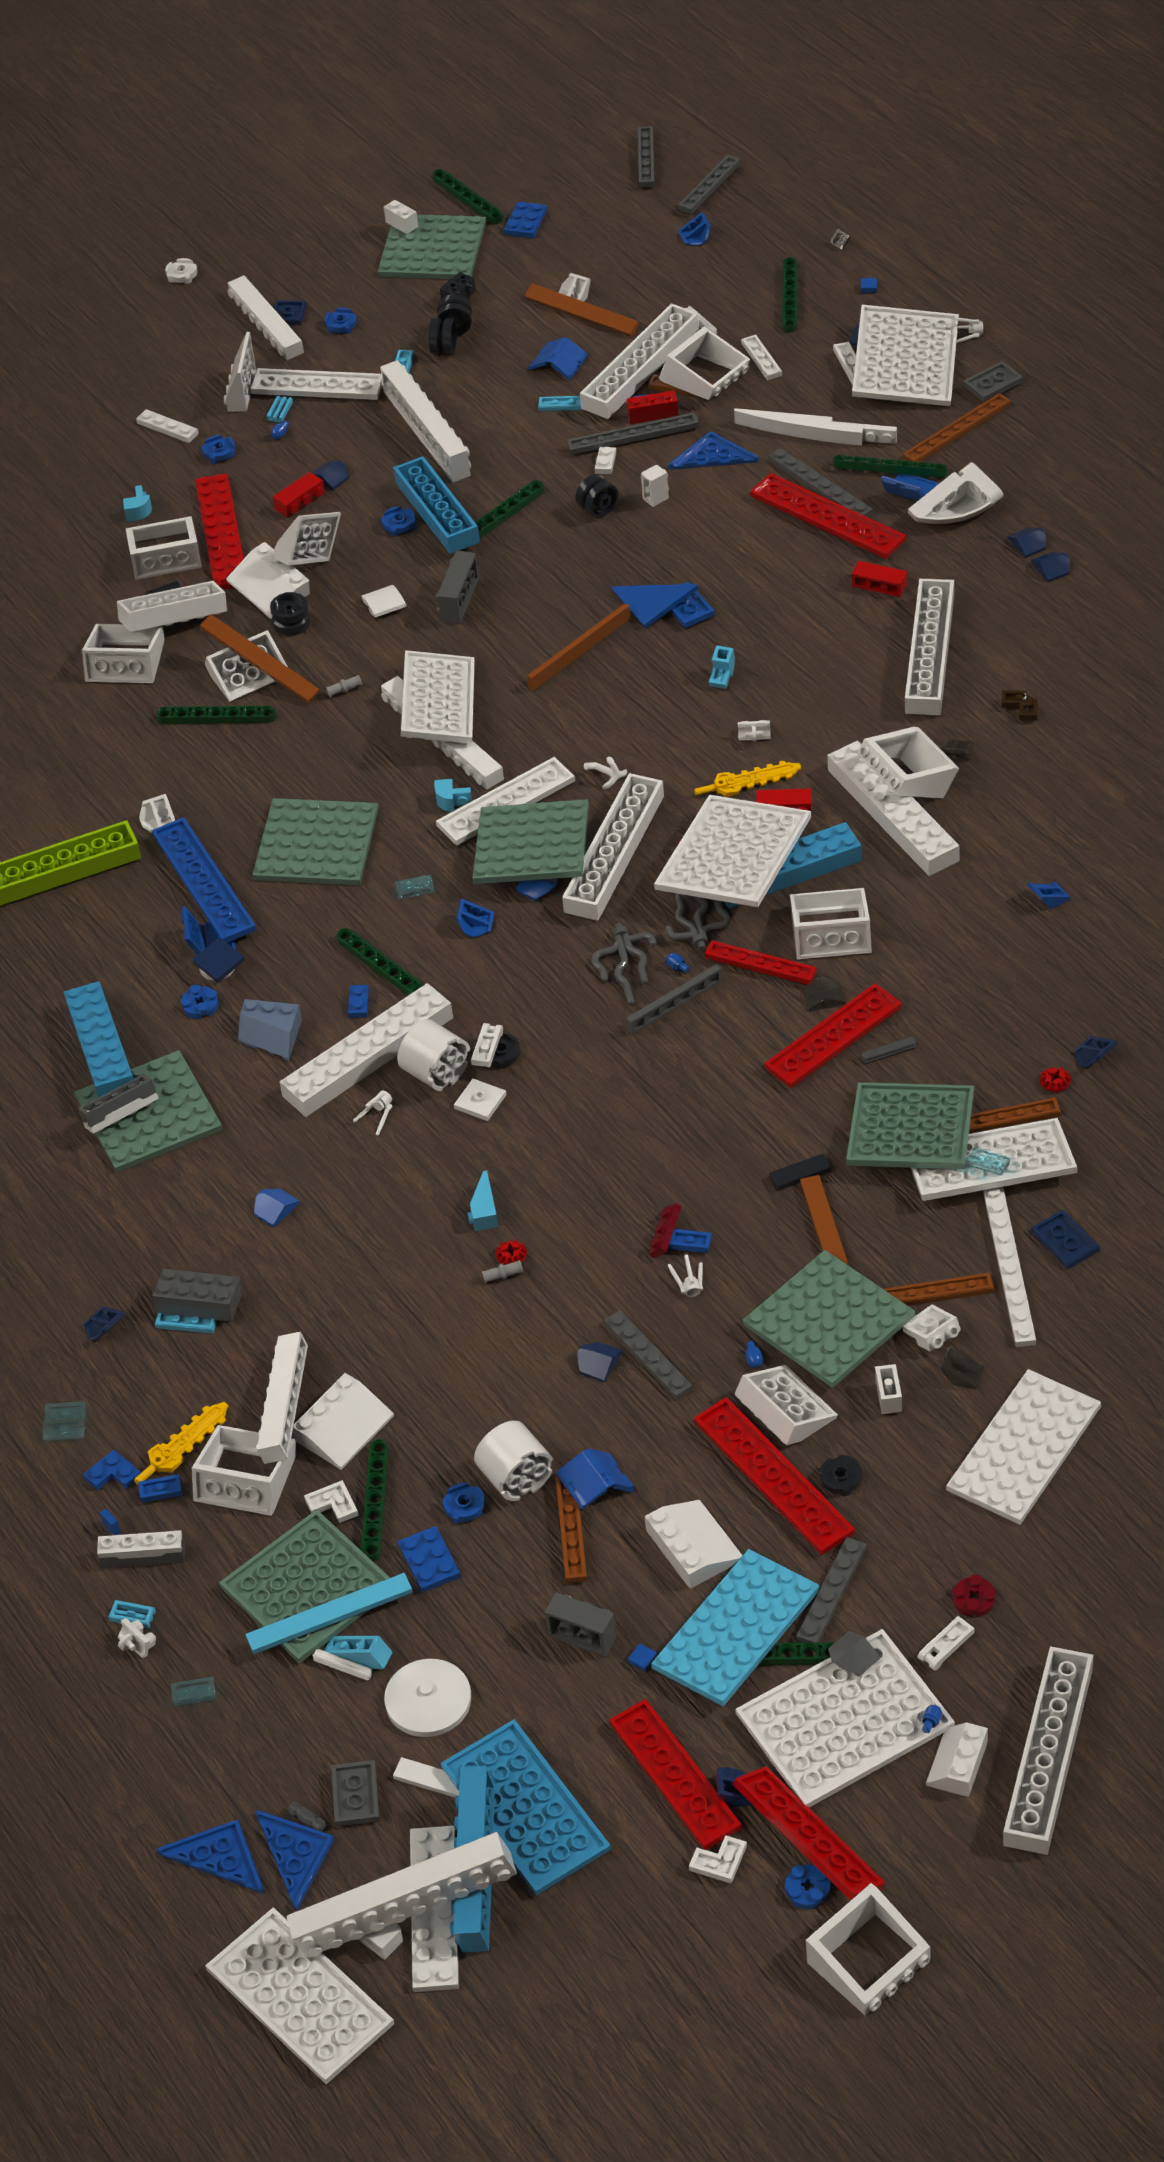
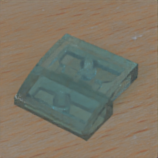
[43,1401,87,1441]

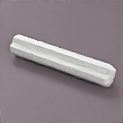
[685,306,717,334]
[313,1649,373,1680]

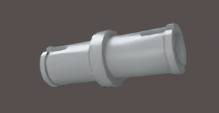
[326,675,362,697]
[482,1260,523,1284]

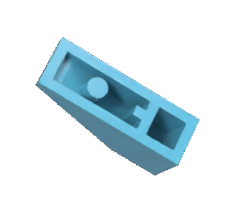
[468,1171,498,1231]
[324,1636,393,1669]

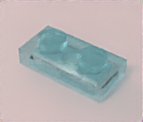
[395,874,435,899]
[965,1147,1010,1175]
[171,1677,216,1706]

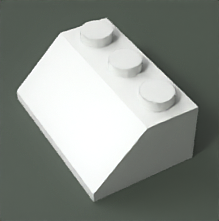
[926,1722,988,1797]

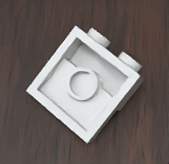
[902,1304,961,1351]

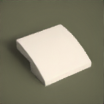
[361,585,406,617]

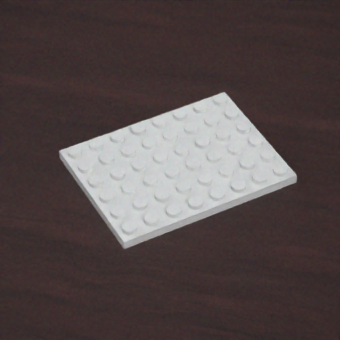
[852,305,959,406]
[654,795,811,907]
[736,1629,955,1808]

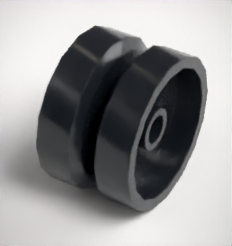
[437,294,472,336]
[428,318,457,354]
[575,474,619,518]
[270,592,310,635]

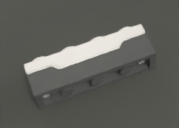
[78,1074,159,1134]
[97,1530,185,1568]

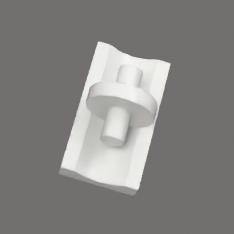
[738,720,771,742]
[118,1618,156,1659]

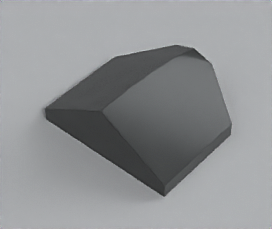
[828,1631,880,1677]

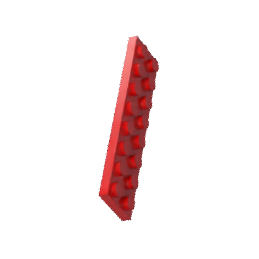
[764,983,902,1088]
[609,1699,742,1850]
[733,1766,885,1901]

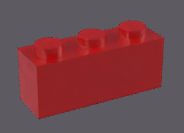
[626,391,679,424]
[273,472,325,518]
[851,561,908,597]
[756,788,812,817]

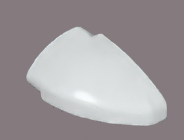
[908,462,1003,524]

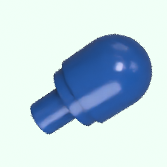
[270,421,289,440]
[666,953,690,973]
[745,1341,763,1368]
[922,1705,942,1733]

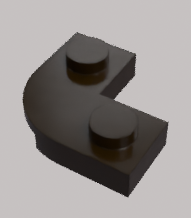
[1002,690,1038,720]

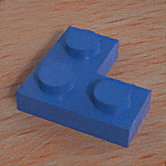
[83,1450,141,1490]

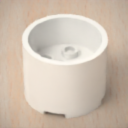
[397,1019,470,1091]
[474,1421,553,1501]

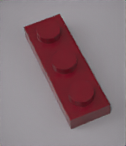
[648,1202,682,1259]

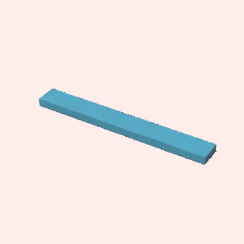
[245,1573,413,1654]

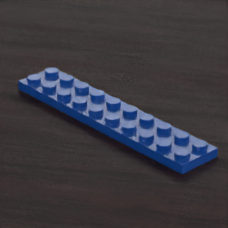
[151,817,256,943]

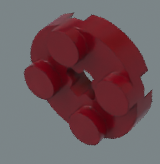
[953,1574,996,1617]

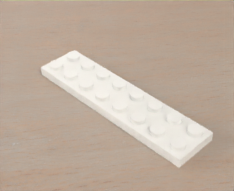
[251,368,382,400]
[436,757,575,846]
[410,1826,459,1992]

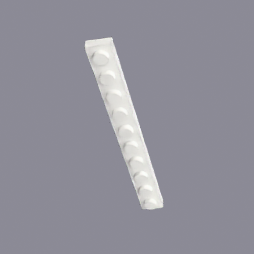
[983,1187,1036,1347]

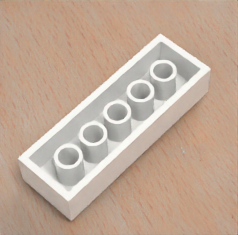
[117,581,227,633]

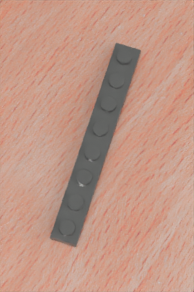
[567,412,699,455]
[768,448,873,517]

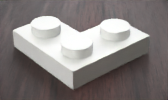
[304,1480,359,1523]
[689,1835,747,1884]

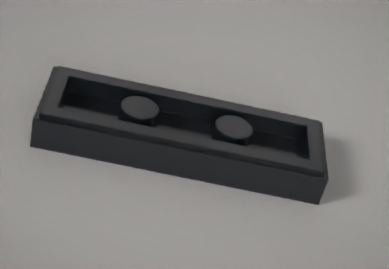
[769,1153,831,1191]

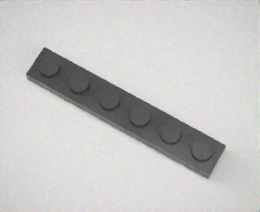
[638,126,655,188]
[678,155,741,214]
[626,964,722,1035]
[604,1310,693,1401]
[797,1537,866,1643]

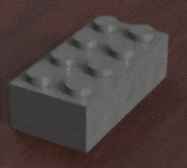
[436,551,479,624]
[152,1269,242,1322]

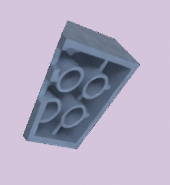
[238,999,302,1061]

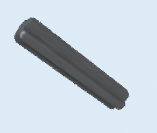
[861,1036,916,1063]

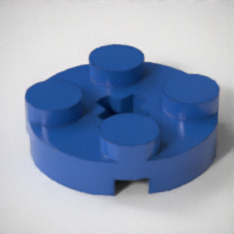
[325,308,357,334]
[202,435,235,464]
[381,506,415,536]
[181,985,219,1019]
[443,1483,485,1523]
[785,1865,831,1909]

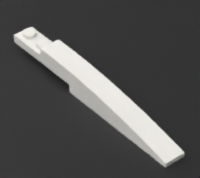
[734,408,897,446]

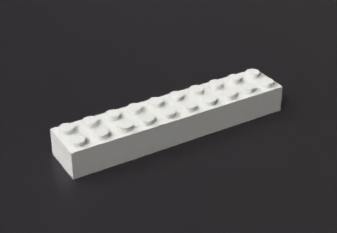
[580,303,699,419]
[380,360,471,482]
[905,579,954,715]
[827,740,960,876]
[562,773,664,921]
[280,983,453,1117]
[1003,1646,1093,1855]
[286,1832,517,1958]

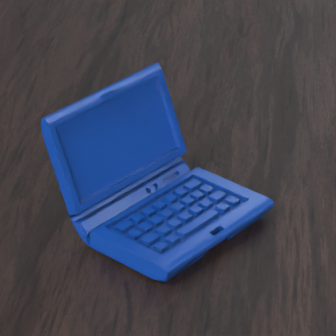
[528,338,588,381]
[882,474,938,501]
[181,906,236,955]
[556,1449,634,1510]

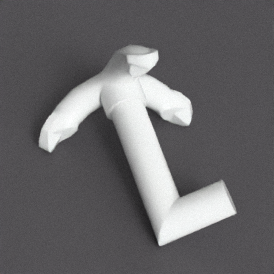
[584,757,627,790]

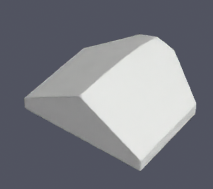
[559,273,590,302]
[139,794,175,833]

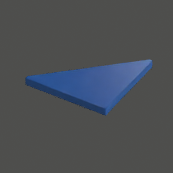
[668,431,759,470]
[612,584,699,628]
[256,1810,334,1910]
[157,1819,264,1893]

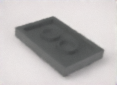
[963,361,1023,402]
[331,1760,380,1826]

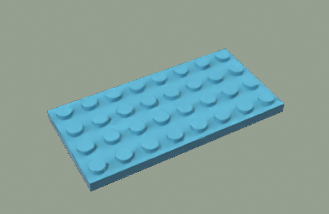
[651,1549,820,1707]

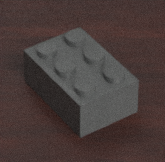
[545,1592,617,1657]

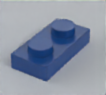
[348,985,369,1018]
[669,1229,712,1253]
[138,1474,182,1503]

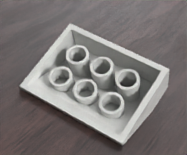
[224,332,256,411]
[273,512,341,565]
[226,542,310,619]
[205,630,288,702]
[734,1365,838,1445]
[293,1373,394,1470]
[645,1500,743,1589]

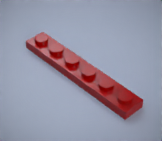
[705,940,817,985]

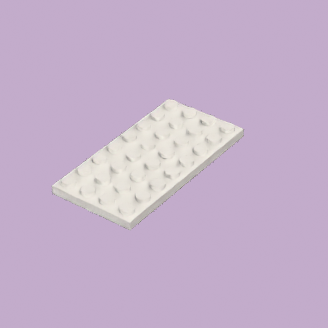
[401,650,474,743]
[910,1118,1077,1201]
[946,1369,1101,1525]
[205,1907,394,2084]

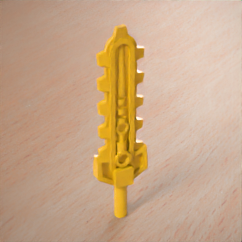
[694,761,801,797]
[134,1402,229,1485]

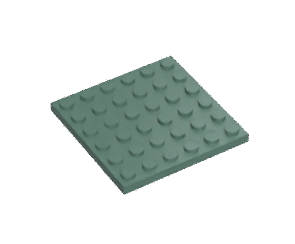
[378,214,486,279]
[253,798,379,885]
[472,799,589,884]
[74,1050,223,1173]
[846,1082,974,1169]
[743,1250,915,1388]
[219,1510,390,1663]

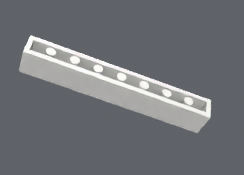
[227,276,304,360]
[256,1332,308,1464]

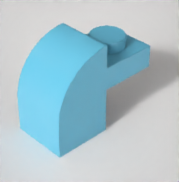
[123,485,152,522]
[709,645,735,689]
[434,779,472,812]

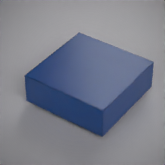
[861,278,877,293]
[99,1509,120,1535]
[628,1644,658,1672]

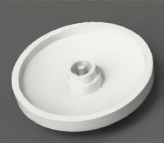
[384,1659,471,1737]

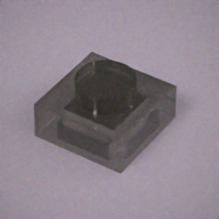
[829,228,851,250]

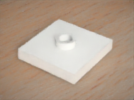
[454,1079,507,1121]

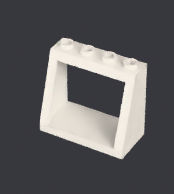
[659,326,750,400]
[126,516,202,580]
[82,624,164,683]
[857,727,959,798]
[790,888,872,959]
[192,1425,296,1516]
[806,1883,931,2016]

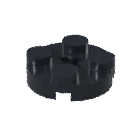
[491,1033,521,1069]
[820,1455,862,1496]

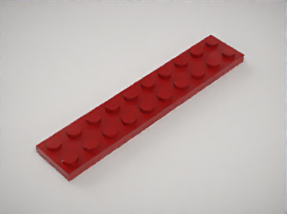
[195,473,244,590]
[750,473,906,559]
[694,1397,855,1555]

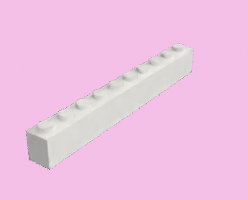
[381,676,504,789]

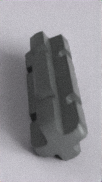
[288,1801,326,1832]

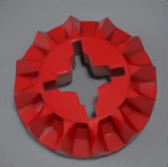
[1040,1066,1071,1092]
[495,1239,527,1265]

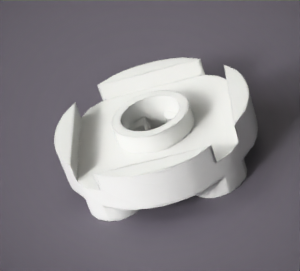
[165,258,197,284]

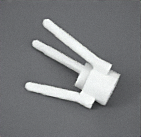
[955,317,983,344]
[353,1091,393,1136]
[668,1254,703,1297]

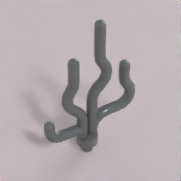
[665,894,731,952]
[591,923,656,1005]

